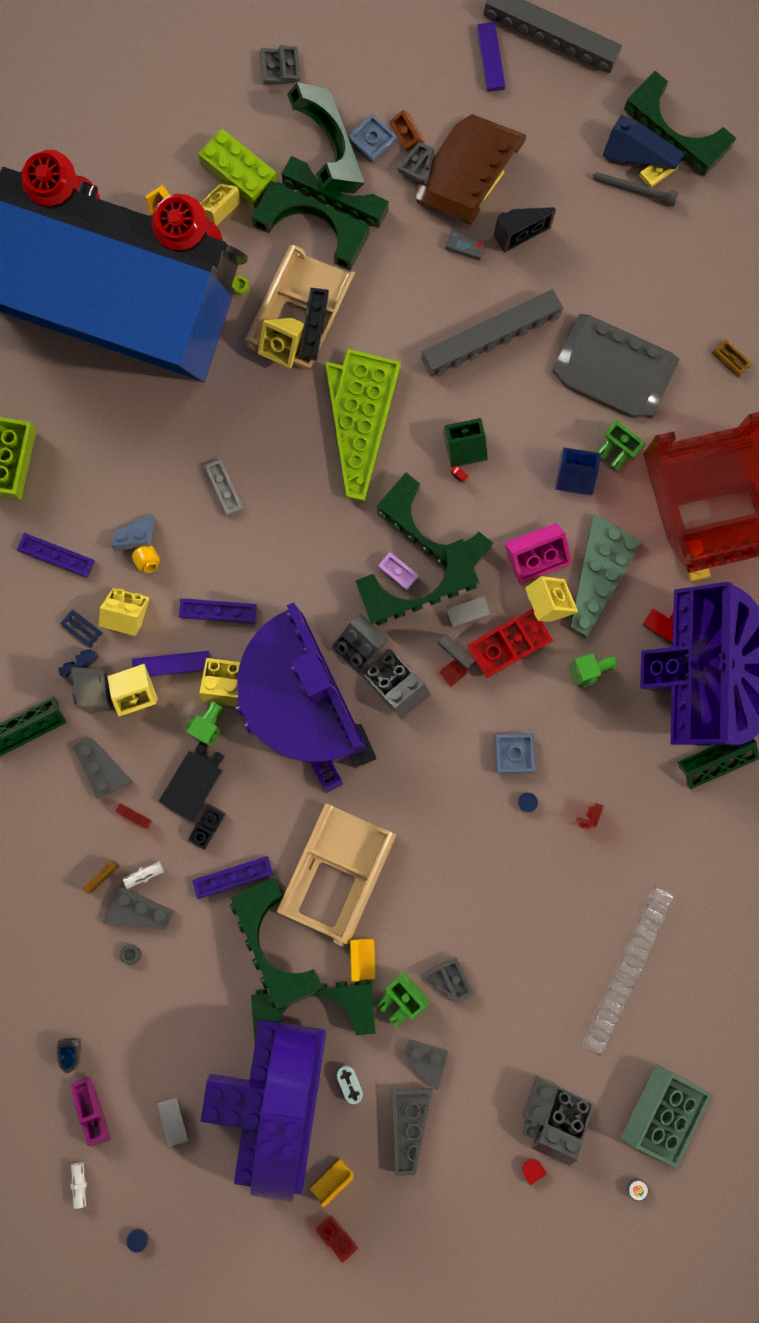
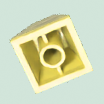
[258,318,304,368]

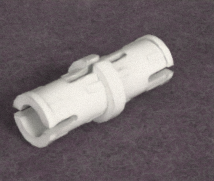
[123,861,164,889]
[70,1162,87,1209]

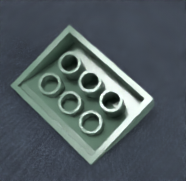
[621,1064,712,1168]

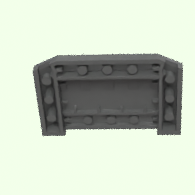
[552,314,680,418]

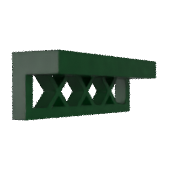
[0,697,67,756]
[678,739,759,790]

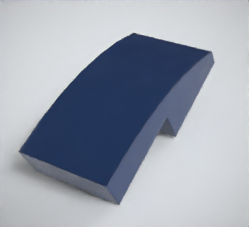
[58,649,99,678]

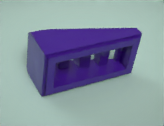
[310,763,343,793]

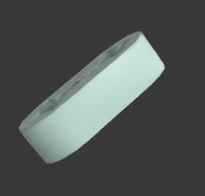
[337,1065,363,1104]

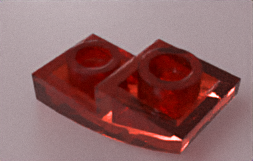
[315,1215,359,1263]

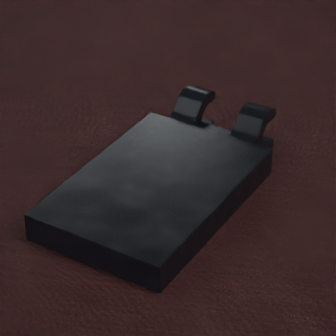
[158,742,225,821]

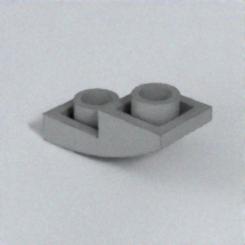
[446,596,491,627]
[157,1097,188,1147]

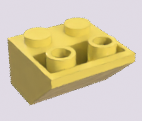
[98,588,149,636]
[200,658,240,707]
[108,664,158,717]

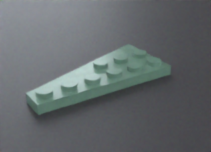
[570,513,643,637]

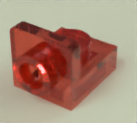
[439,659,470,687]
[575,803,604,830]

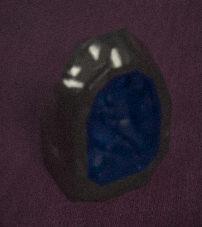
[57,1038,81,1073]

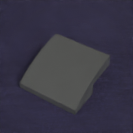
[260,45,300,85]
[438,635,476,670]

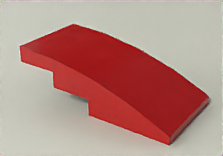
[467,608,553,678]

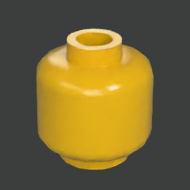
[132,545,160,573]

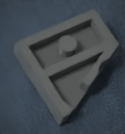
[398,142,434,186]
[422,957,473,1003]
[404,1039,449,1090]

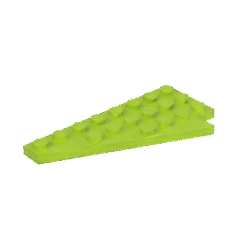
[326,349,401,503]

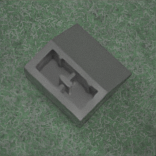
[332,614,389,673]

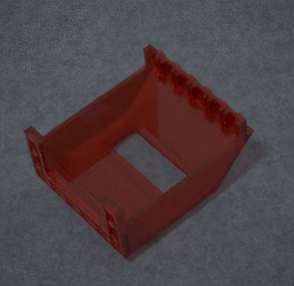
[643,412,759,573]

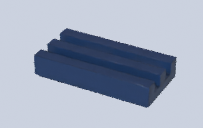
[60,609,103,648]

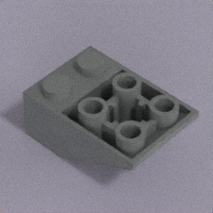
[362,649,431,719]
[69,667,113,714]
[532,1087,594,1166]

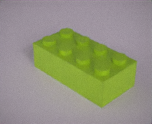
[198,129,278,209]
[0,417,37,501]

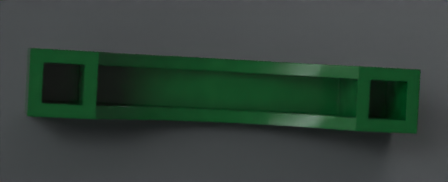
[282,156,389,228]

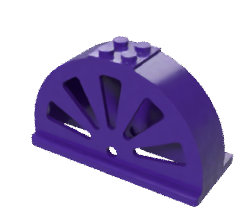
[640,582,759,746]
[236,602,367,764]
[200,1019,326,1202]

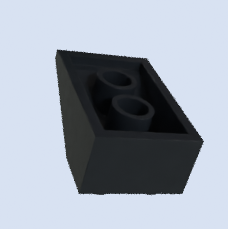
[494,207,556,253]

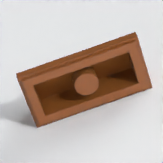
[389,110,425,151]

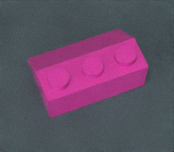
[504,523,572,584]

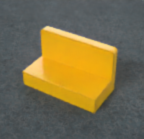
[145,185,170,215]
[350,939,375,981]
[310,1158,353,1208]

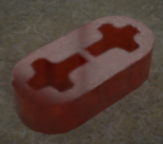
[115,803,152,829]

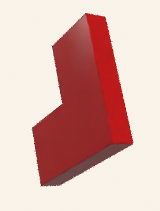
[642,608,674,644]

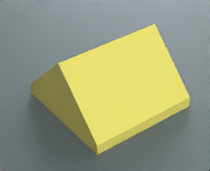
[200,183,241,226]

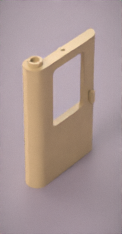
[244,245,355,370]

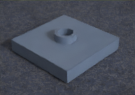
[348,113,398,163]
[494,734,536,774]

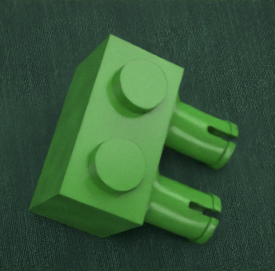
[595,420,646,472]
[569,653,617,688]
[187,701,224,747]
[376,972,431,1027]

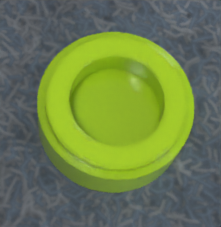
[232,276,249,296]

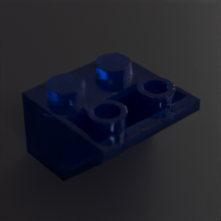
[555,447,601,496]

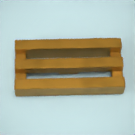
[712,339,752,378]
[82,860,120,893]

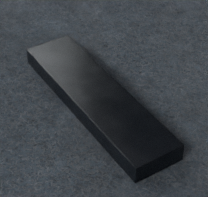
[298,287,329,361]

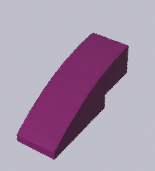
[70,1077,111,1147]

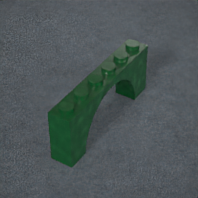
[624,71,736,176]
[287,82,365,194]
[252,181,370,271]
[377,472,493,568]
[355,539,480,626]
[230,877,324,1011]
[251,979,376,1043]

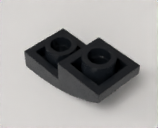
[188,804,226,850]

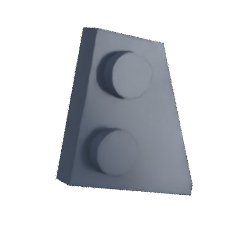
[111,515,155,551]

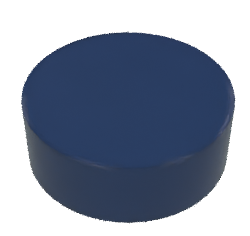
[518,793,538,812]
[127,1229,148,1252]

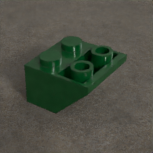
[443,418,488,468]

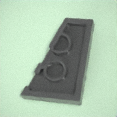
[73,738,133,799]
[103,886,174,929]

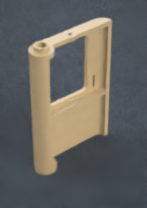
[277,803,397,947]

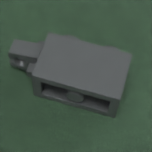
[522,1075,558,1138]

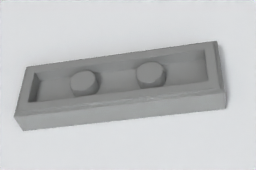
[204,459,244,517]

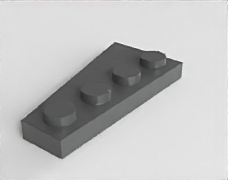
[392,1088,432,1176]

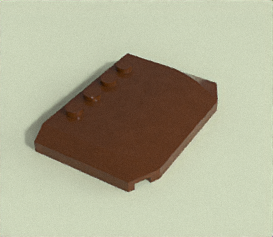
[416,114,526,225]

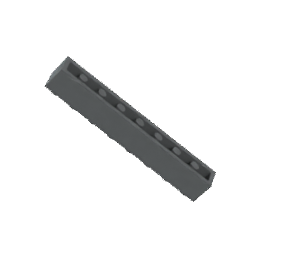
[484,0,622,73]
[421,289,563,377]

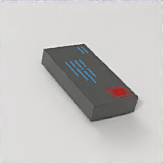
[445,230,486,260]

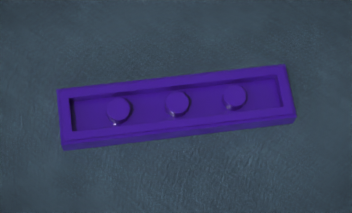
[477,22,505,92]
[17,533,95,578]
[179,598,257,624]
[132,651,210,677]
[192,856,273,899]

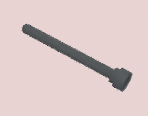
[593,172,678,207]

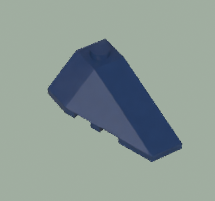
[603,115,685,169]

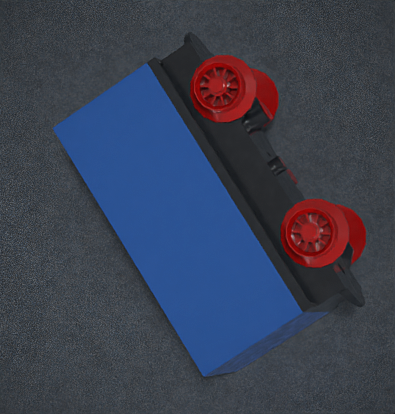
[0,149,248,382]

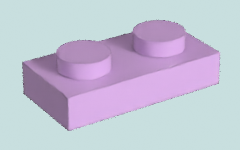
[378,552,419,591]

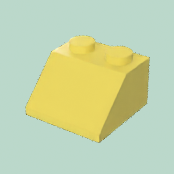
[525,576,578,622]

